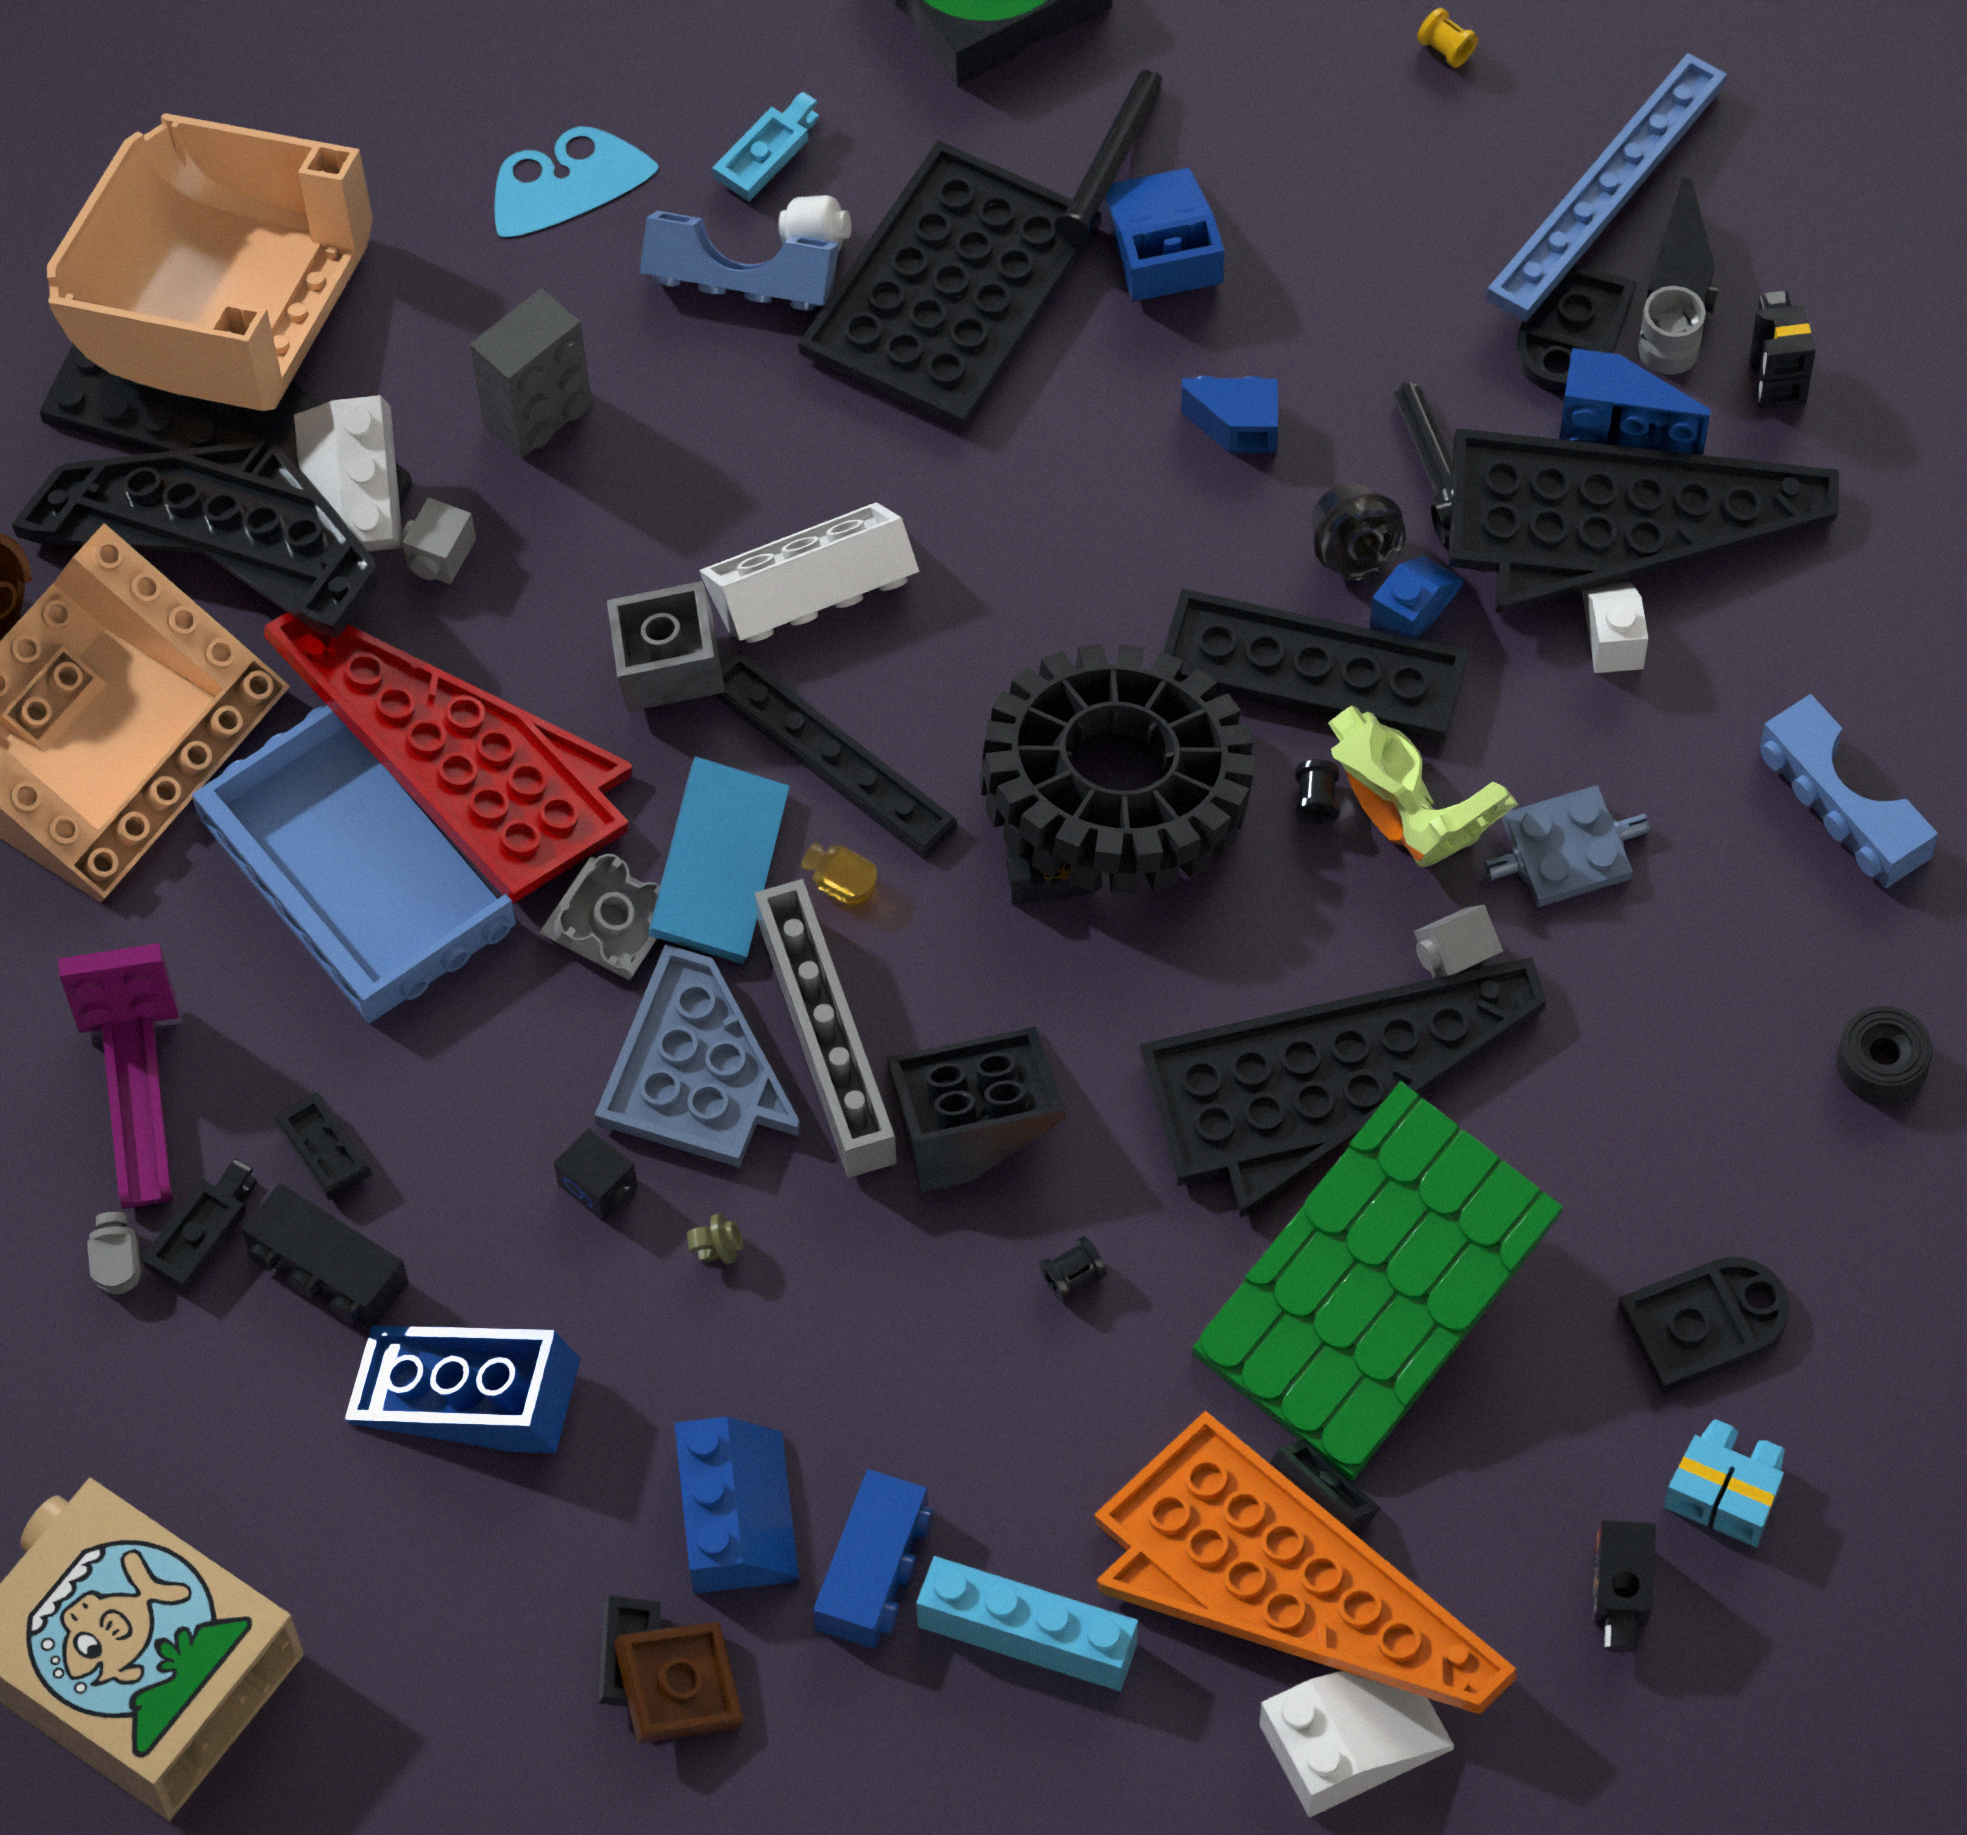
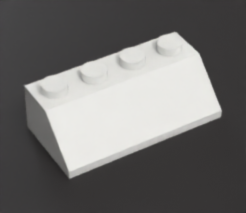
[699,502,919,643]

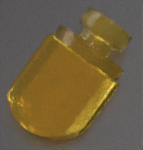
[801,841,877,907]

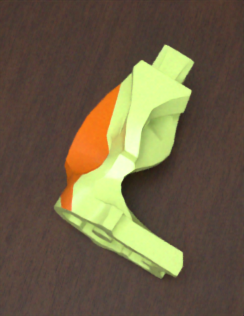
[1328,706,1518,867]

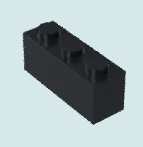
[242,1183,409,1329]

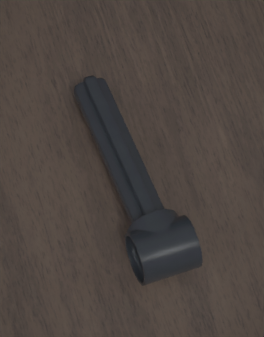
[1393,381,1453,544]

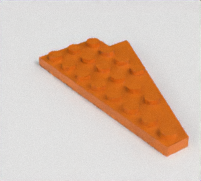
[1094,1411,1517,1714]

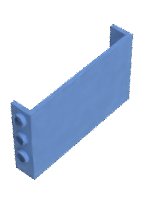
[192,706,516,1024]

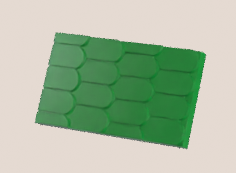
[1192,1081,1563,1482]

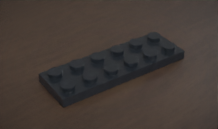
[1163,588,1468,742]

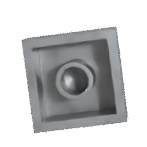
[607,581,725,712]

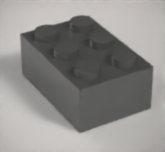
[469,288,592,459]

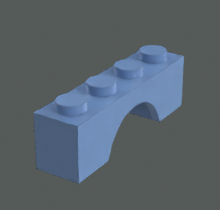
[639,211,840,311]
[1759,694,1938,889]

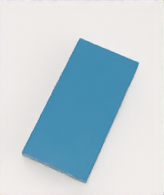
[648,756,790,964]

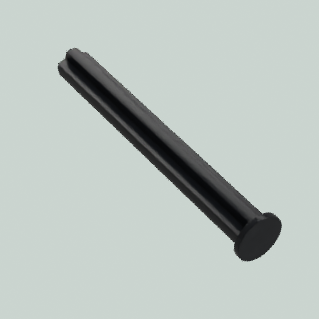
[1054,69,1162,245]

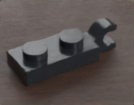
[141,1158,257,1292]

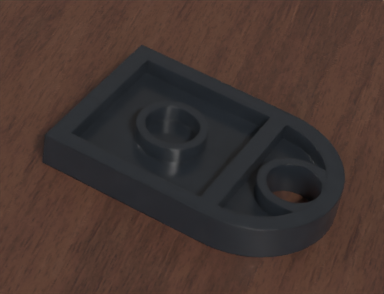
[1515,265,1637,393]
[1618,1257,1789,1393]

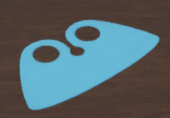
[495,126,659,237]

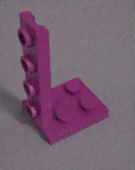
[58,943,179,1209]

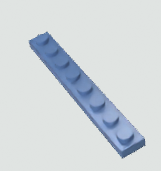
[1486,53,1727,322]

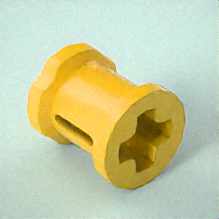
[1417,8,1479,68]

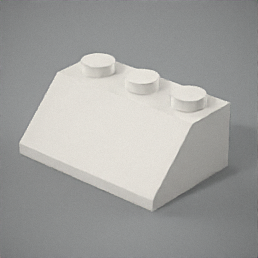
[294,395,403,552]

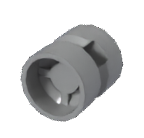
[1638,286,1706,375]

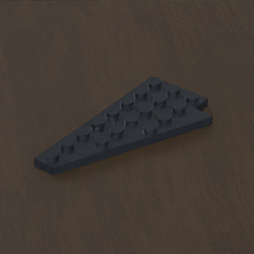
[39,344,412,510]
[1448,428,1839,613]
[1140,957,1546,1217]

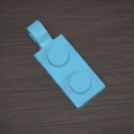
[712,92,819,202]

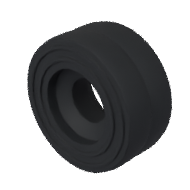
[1836,1006,1933,1104]

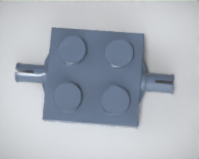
[1484,785,1650,908]

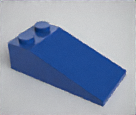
[345,1326,581,1453]

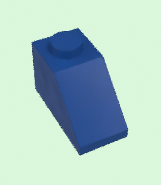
[1369,556,1464,640]

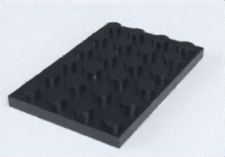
[798,140,1101,430]

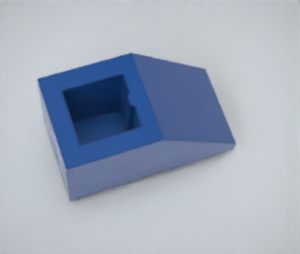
[1181,376,1278,453]

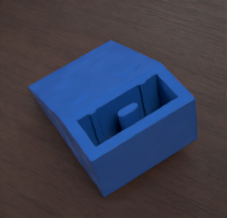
[1102,168,1225,302]
[1559,348,1711,455]

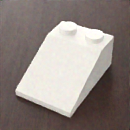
[1260,1671,1454,1818]

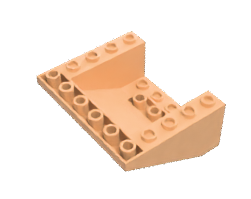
[0,523,290,903]

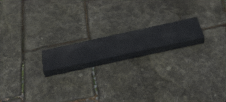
[713,650,957,859]

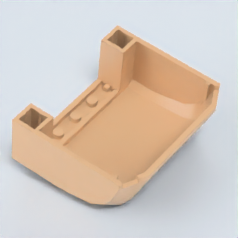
[47,113,373,411]

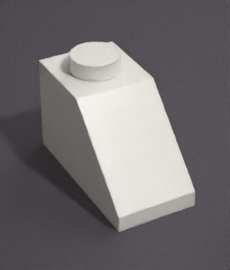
[1582,581,1648,673]

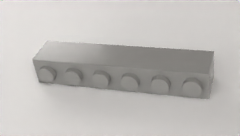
[755,879,897,1178]

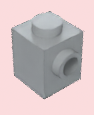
[400,497,476,584]
[1414,905,1503,978]

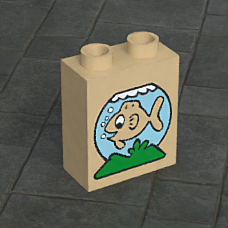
[0,1477,304,1821]

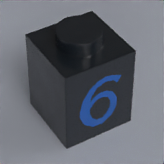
[554,1128,638,1221]

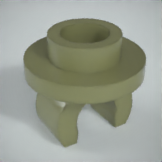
[687,1213,743,1265]

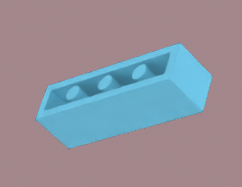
[916,1556,1138,1692]

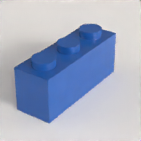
[813,1469,934,1649]

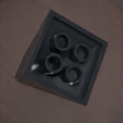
[887,1027,1066,1192]

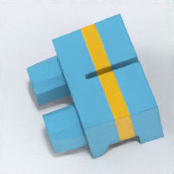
[1663,1419,1785,1548]

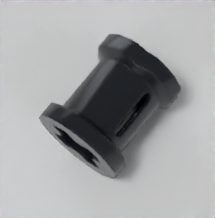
[1295,759,1340,824]
[1039,1236,1107,1302]

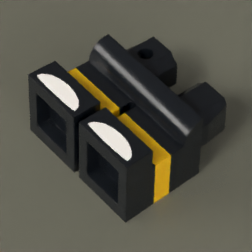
[1749,291,1816,409]

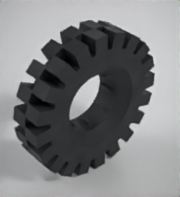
[980,644,1255,893]

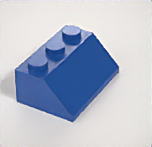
[674,1417,799,1594]

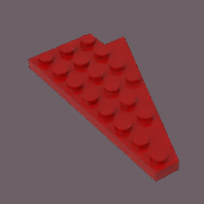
[264,612,633,904]

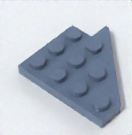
[594,944,800,1168]

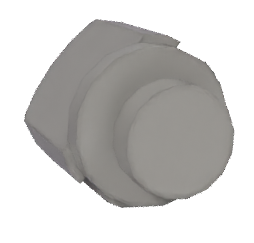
[87,1212,141,1295]

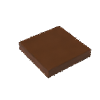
[614,1621,744,1744]

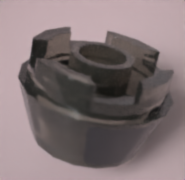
[1312,482,1406,580]

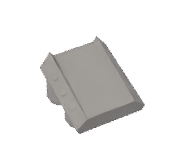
[539,854,660,980]

